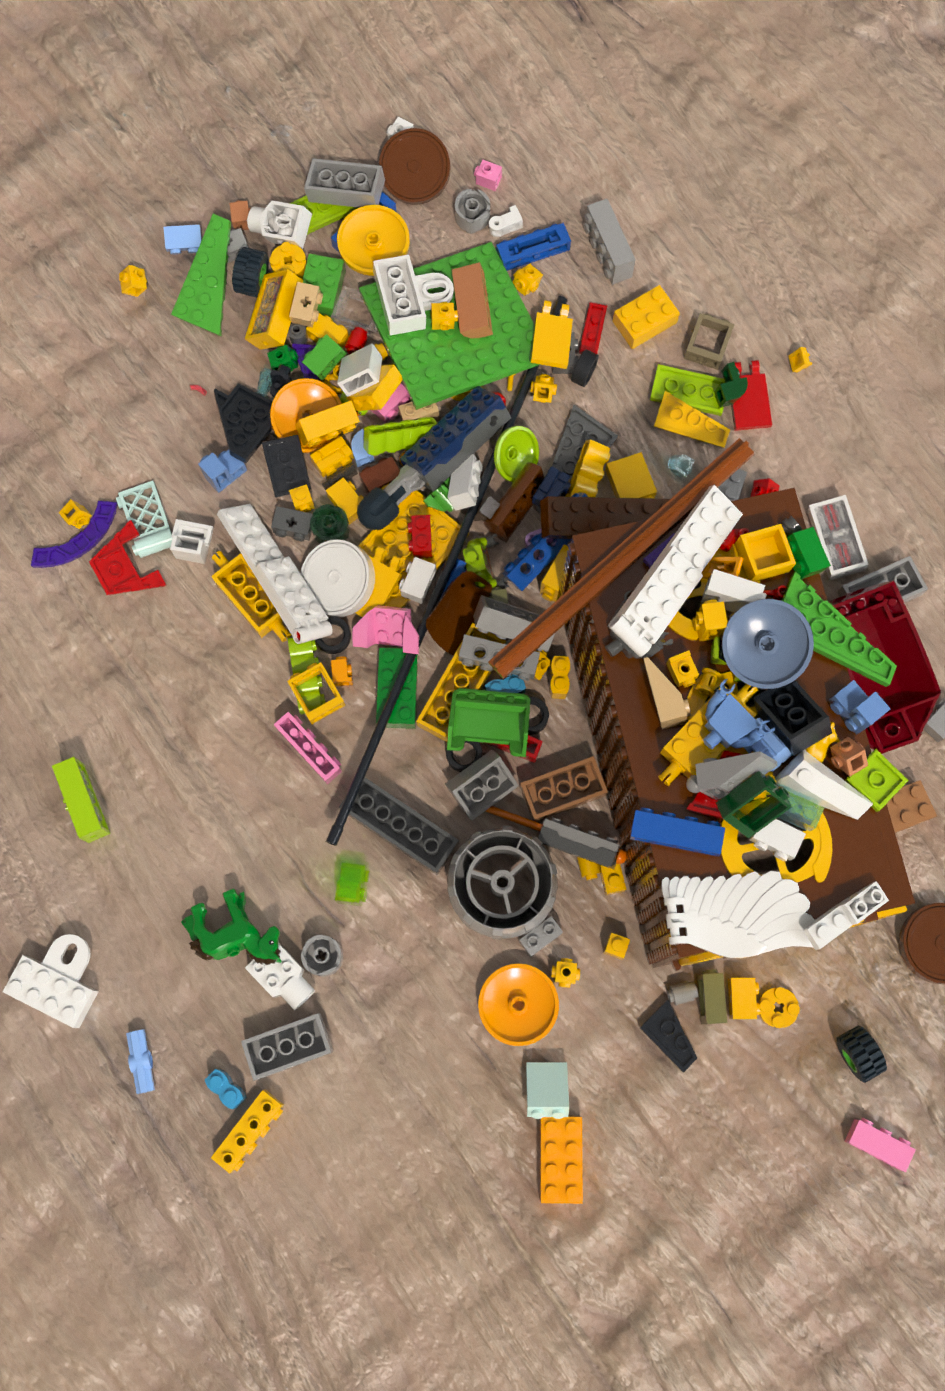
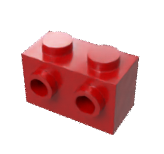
[408,515,432,559]

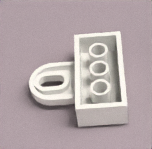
[373,255,454,336]
[3,934,99,1028]

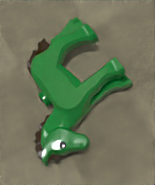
[181,889,282,965]

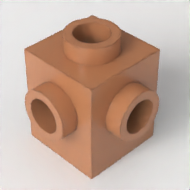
[830,737,868,776]

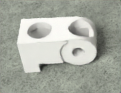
[489,205,523,237]

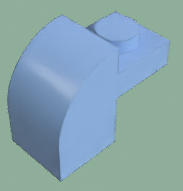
[351,429,375,468]

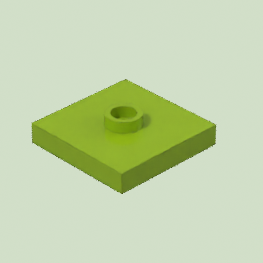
[844,749,909,812]

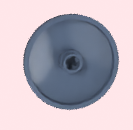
[722,599,814,689]

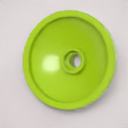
[494,426,539,482]

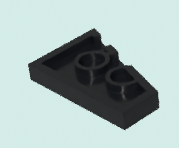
[640,999,697,1073]

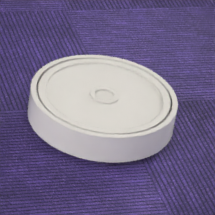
[300,540,375,617]

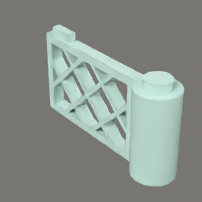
[116,481,173,558]

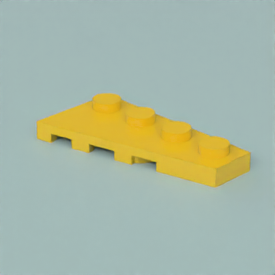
[654,391,730,448]

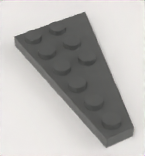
[536,405,618,514]

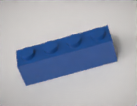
[630,808,725,857]

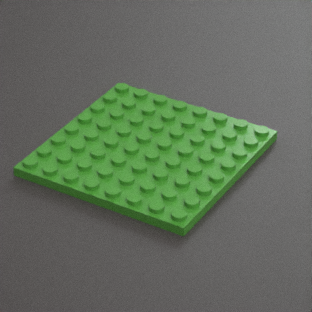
[359,242,541,410]

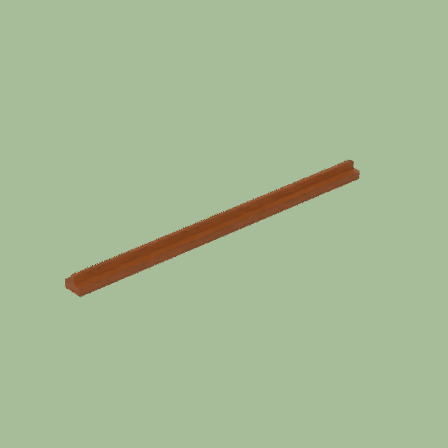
[488,438,754,679]

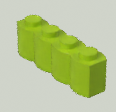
[363,417,437,456]
[288,638,326,715]

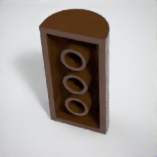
[484,463,544,543]

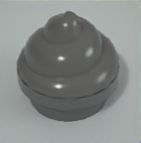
[782,516,802,537]

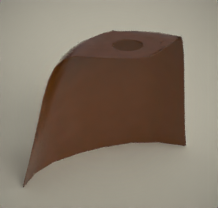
[426,571,492,656]

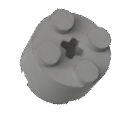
[455,189,490,234]
[301,935,343,977]

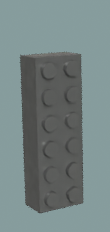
[339,778,459,875]

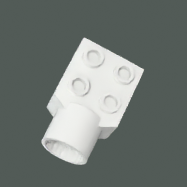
[247,201,312,249]
[245,942,315,1010]

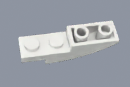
[803,881,889,950]

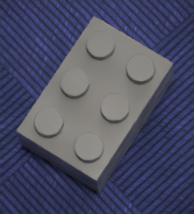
[445,750,519,820]

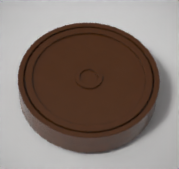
[379,128,451,205]
[899,903,945,984]

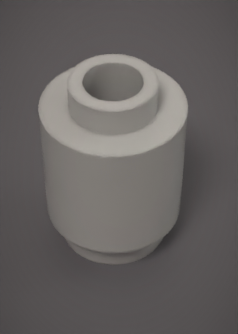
[667,981,698,1006]

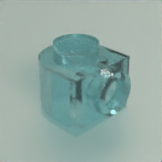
[668,455,695,477]

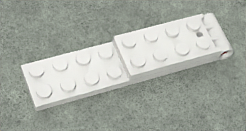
[608,485,743,657]
[217,504,333,644]

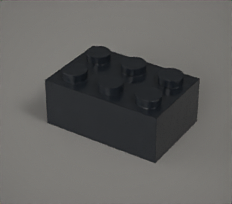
[753,680,832,756]

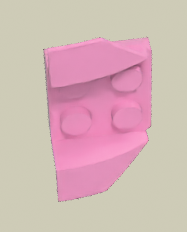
[352,605,419,654]

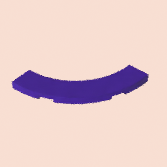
[31,500,118,568]

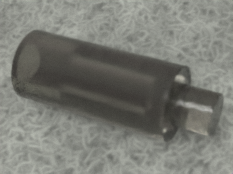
[321,462,358,490]

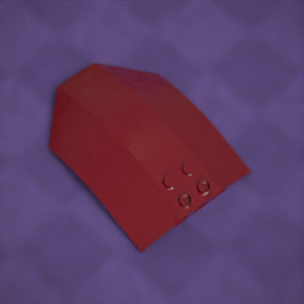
[828,580,941,754]

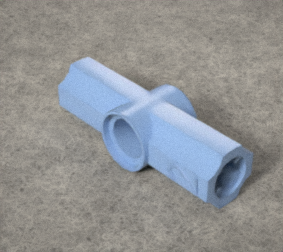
[126,1029,155,1094]

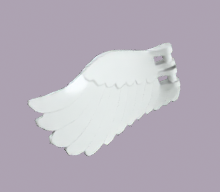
[661,871,815,958]

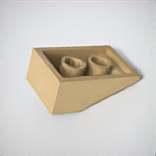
[643,657,691,730]

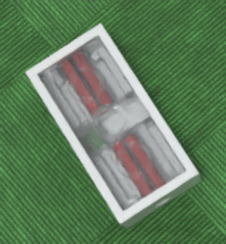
[807,495,869,581]

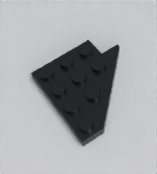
[214,383,273,463]

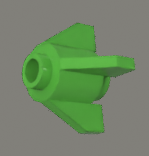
[423,477,454,512]

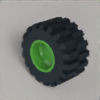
[232,247,269,297]
[836,1025,887,1083]

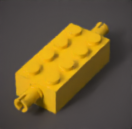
[211,551,292,642]
[658,684,758,786]

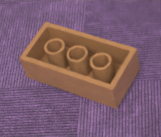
[520,756,608,822]
[887,780,937,833]

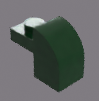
[714,362,748,408]

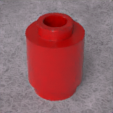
[345,327,368,354]

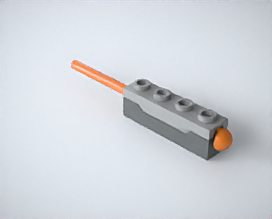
[485,806,627,870]

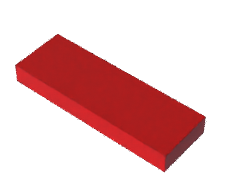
[579,302,607,354]

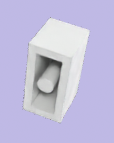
[399,557,437,604]
[750,819,806,861]

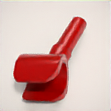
[763,585,787,601]

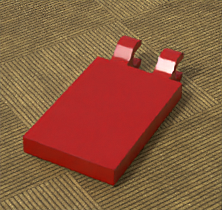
[731,360,773,431]

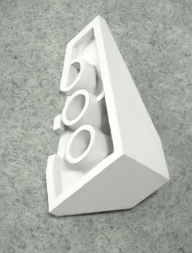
[775,750,873,820]

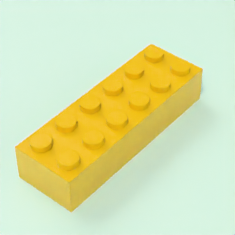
[416,623,506,742]

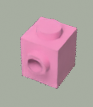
[474,160,502,191]

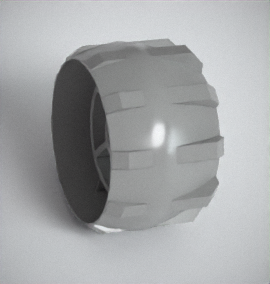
[447,826,558,940]

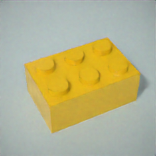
[612,285,680,349]
[295,401,360,447]

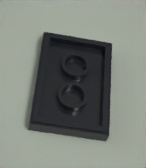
[262,435,311,498]

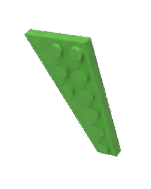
[171,214,231,336]
[781,571,897,687]

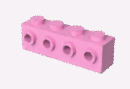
[274,712,342,785]

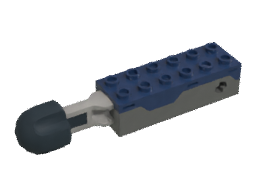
[357,386,511,530]

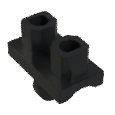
[270,365,292,398]

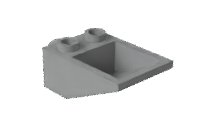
[686,751,777,799]

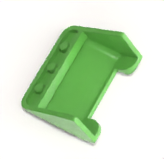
[447,688,530,757]

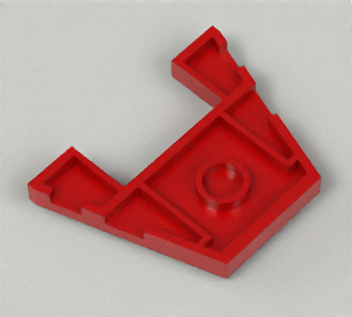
[89,520,166,596]

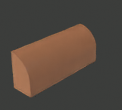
[452,262,493,338]

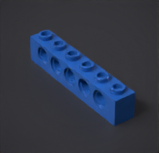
[502,492,588,591]

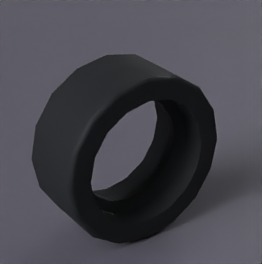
[571,349,599,387]
[316,616,351,654]
[528,696,549,735]
[446,741,482,772]

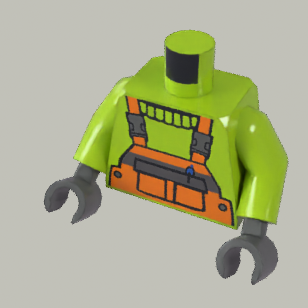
[463,534,509,589]

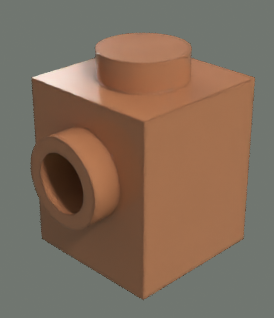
[230,200,252,230]

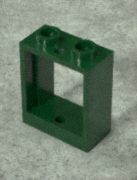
[716,771,792,838]

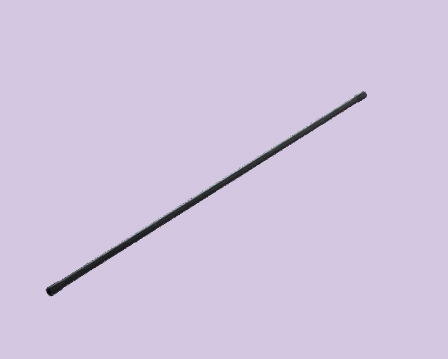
[325,296,568,846]

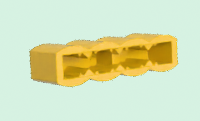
[565,439,610,497]

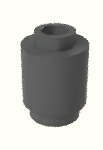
[288,323,308,344]

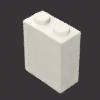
[338,343,382,397]
[701,569,766,613]

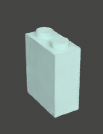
[526,1062,569,1119]

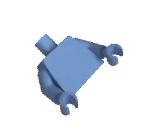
[703,679,775,749]

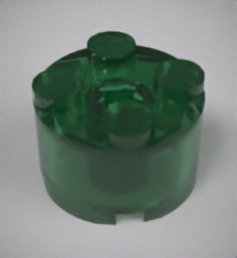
[310,504,350,544]

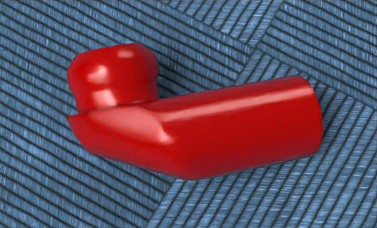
[720,528,750,552]

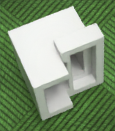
[170,519,214,564]

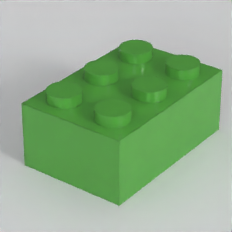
[303,254,346,319]

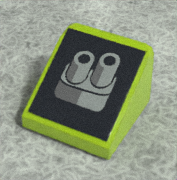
[710,637,727,665]

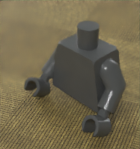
[605,590,673,659]

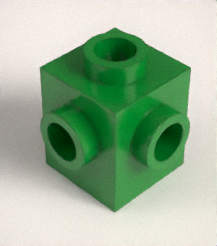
[267,345,298,372]

